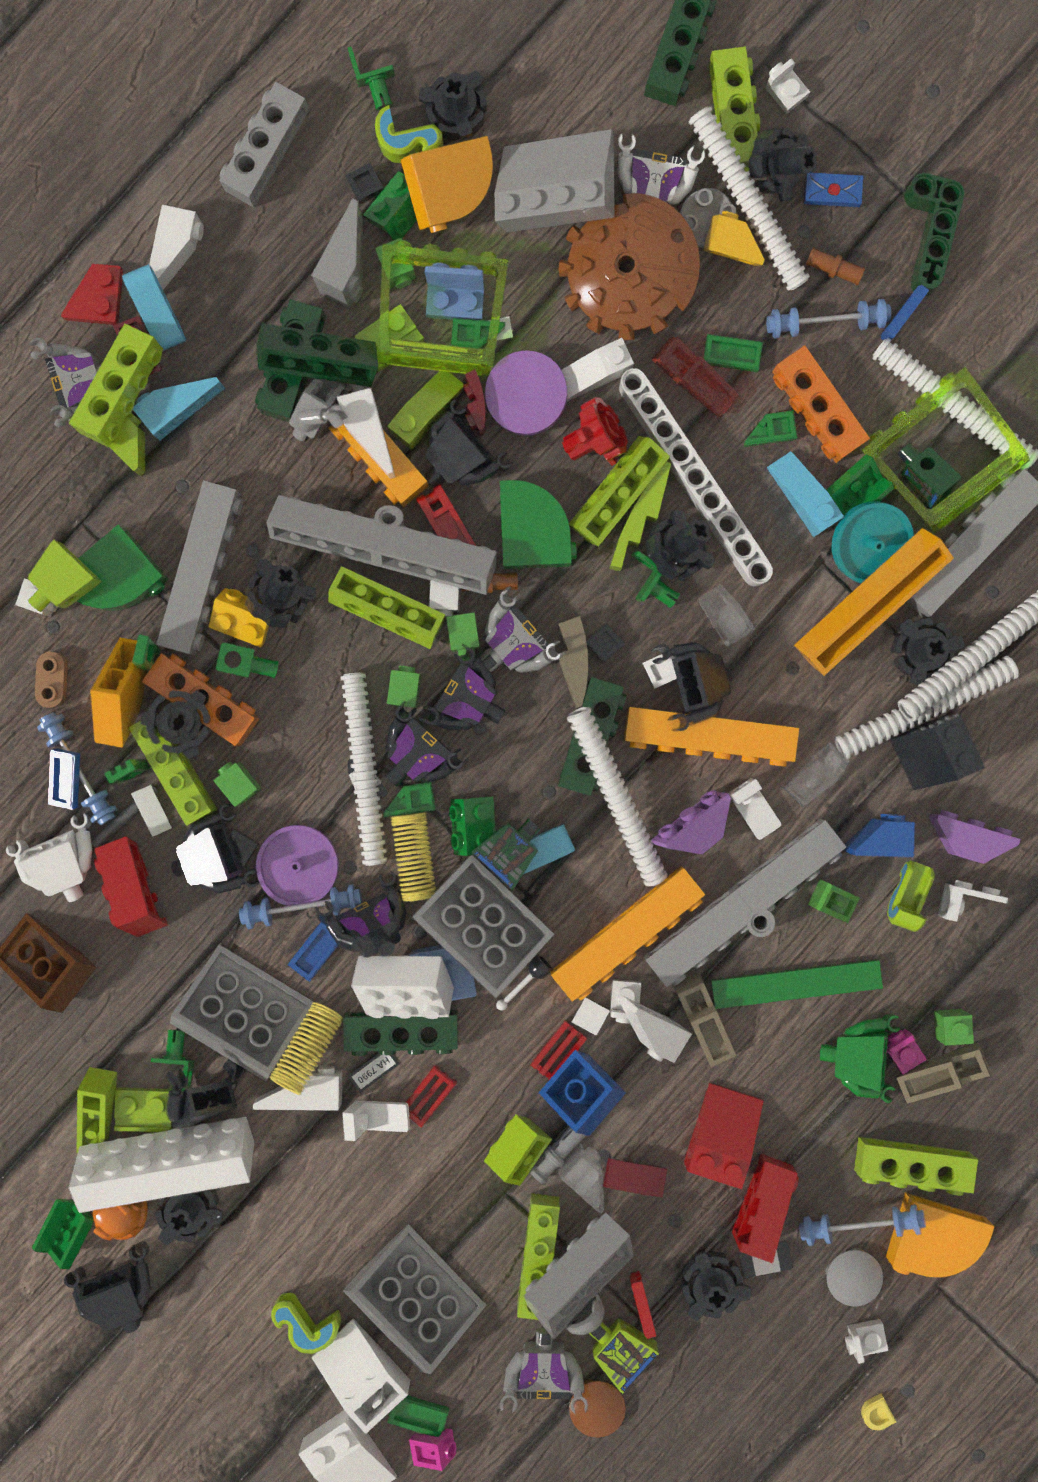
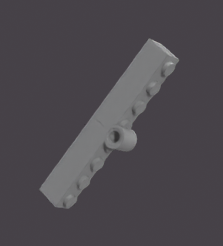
[267,495,496,595]
[643,819,846,987]

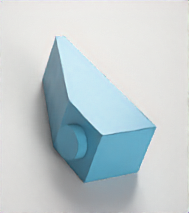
[133,377,225,440]
[767,451,844,537]

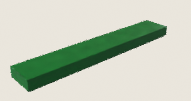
[711,959,883,1009]

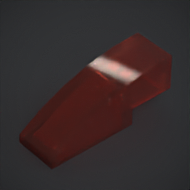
[652,337,739,417]

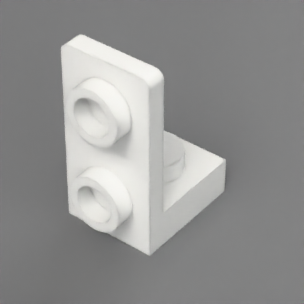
[728,778,781,840]
[938,880,1008,922]
[343,1101,410,1141]

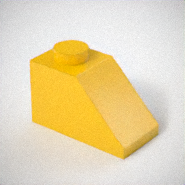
[703,211,764,266]

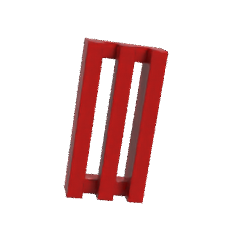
[530,1020,587,1080]
[405,1064,457,1128]
[629,1271,656,1339]

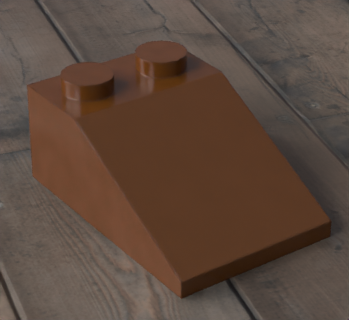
[0,913,97,1013]

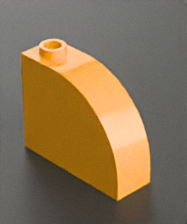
[401,136,493,233]
[91,637,147,748]
[886,1192,995,1277]

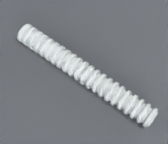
[689,107,810,291]
[872,338,1038,470]
[898,590,1038,721]
[835,656,1019,759]
[341,672,388,866]
[567,707,668,886]

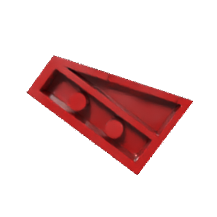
[94,837,168,937]
[732,1154,799,1264]

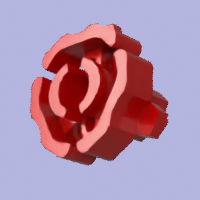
[562,397,628,466]

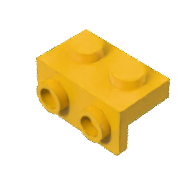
[209,588,269,647]

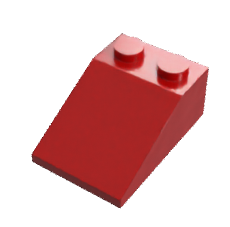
[684,1082,763,1189]

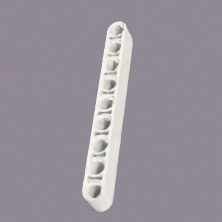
[619,369,773,587]

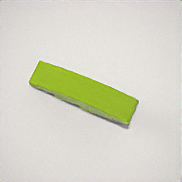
[609,462,671,571]

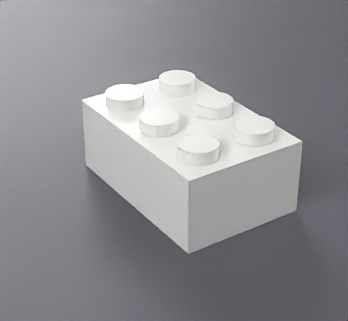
[351,956,454,1019]

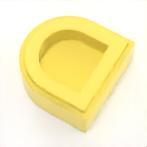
[861,1393,896,1430]

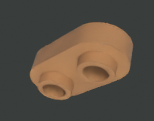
[35,652,68,708]

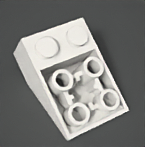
[312,1318,410,1434]

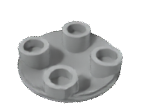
[680,188,736,248]
[826,1248,883,1306]

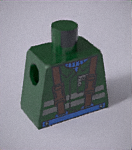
[897,443,962,511]
[472,818,541,890]

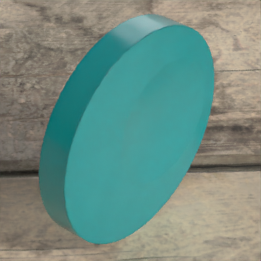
[832,501,914,583]

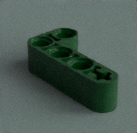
[904,173,965,297]

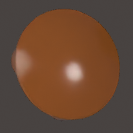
[569,1379,626,1438]

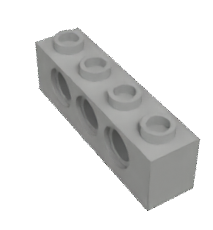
[219,81,309,207]

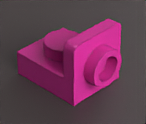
[887,1029,927,1074]
[409,1428,456,1471]

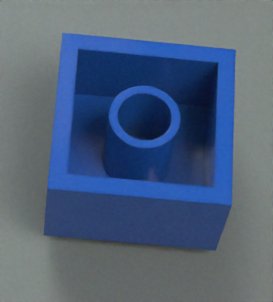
[539,1050,626,1136]

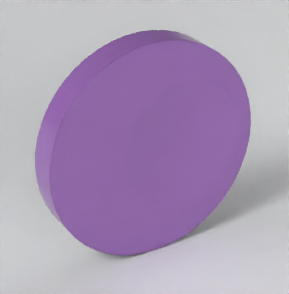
[485,351,568,436]
[256,825,339,906]

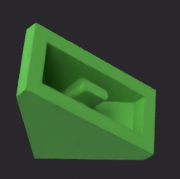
[808,879,860,923]

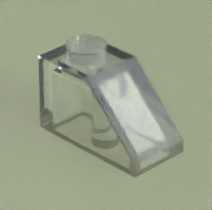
[697,584,755,646]
[783,742,850,807]
[558,1143,604,1214]

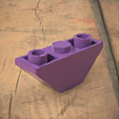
[651,790,731,854]
[929,810,1021,864]

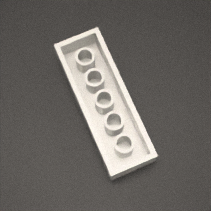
[69,1117,254,1213]

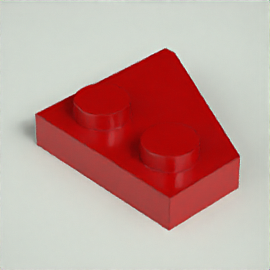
[61,264,123,325]

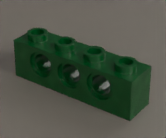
[644,0,717,107]
[255,299,326,422]
[256,323,378,387]
[558,677,627,796]
[343,1010,459,1056]

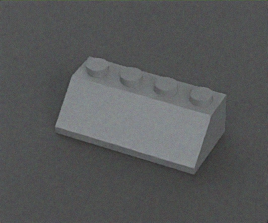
[524,1212,634,1339]

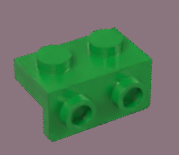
[363,171,417,241]
[826,454,894,516]
[449,797,496,856]
[32,1199,94,1270]

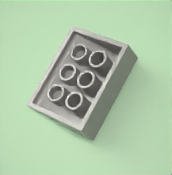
[495,129,614,232]
[412,855,554,998]
[170,945,313,1082]
[343,1225,486,1374]

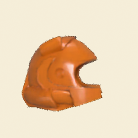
[92,1201,148,1241]

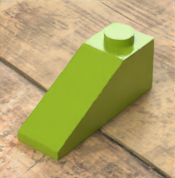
[388,367,464,451]
[77,1067,117,1153]

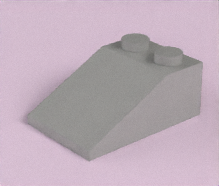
[312,198,364,309]

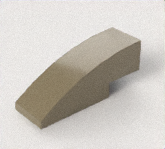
[558,616,588,708]
[673,973,737,1067]
[896,1042,990,1104]

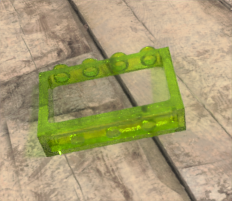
[378,241,509,376]
[862,367,1030,533]

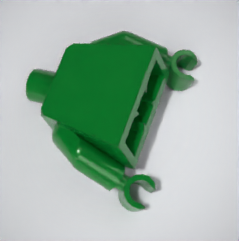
[820,1014,900,1103]

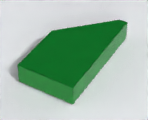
[451,318,505,351]
[744,410,797,447]
[132,635,161,671]
[383,782,436,817]

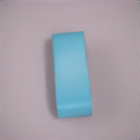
[122,264,186,351]
[498,824,575,883]

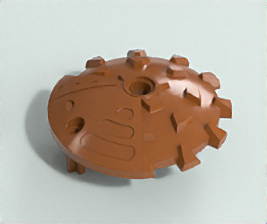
[559,193,700,341]

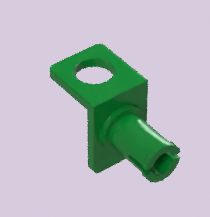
[347,46,395,111]
[631,551,680,608]
[216,643,279,678]
[151,1030,195,1091]

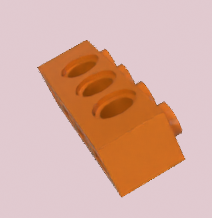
[772,345,870,463]
[142,653,260,746]

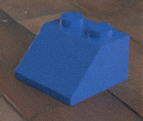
[843,813,915,857]

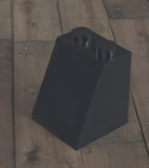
[890,715,985,790]

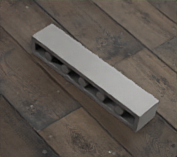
[906,469,1038,618]
[156,480,243,655]

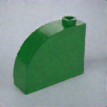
[500,480,577,569]
[77,525,169,611]

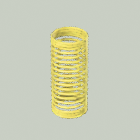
[391,812,436,901]
[269,1002,343,1095]

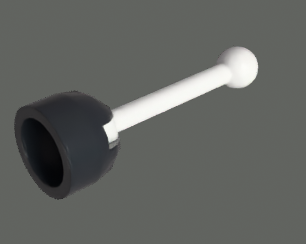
[496,954,553,1011]

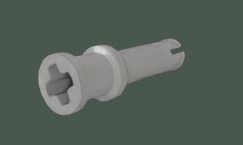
[530,1127,586,1185]

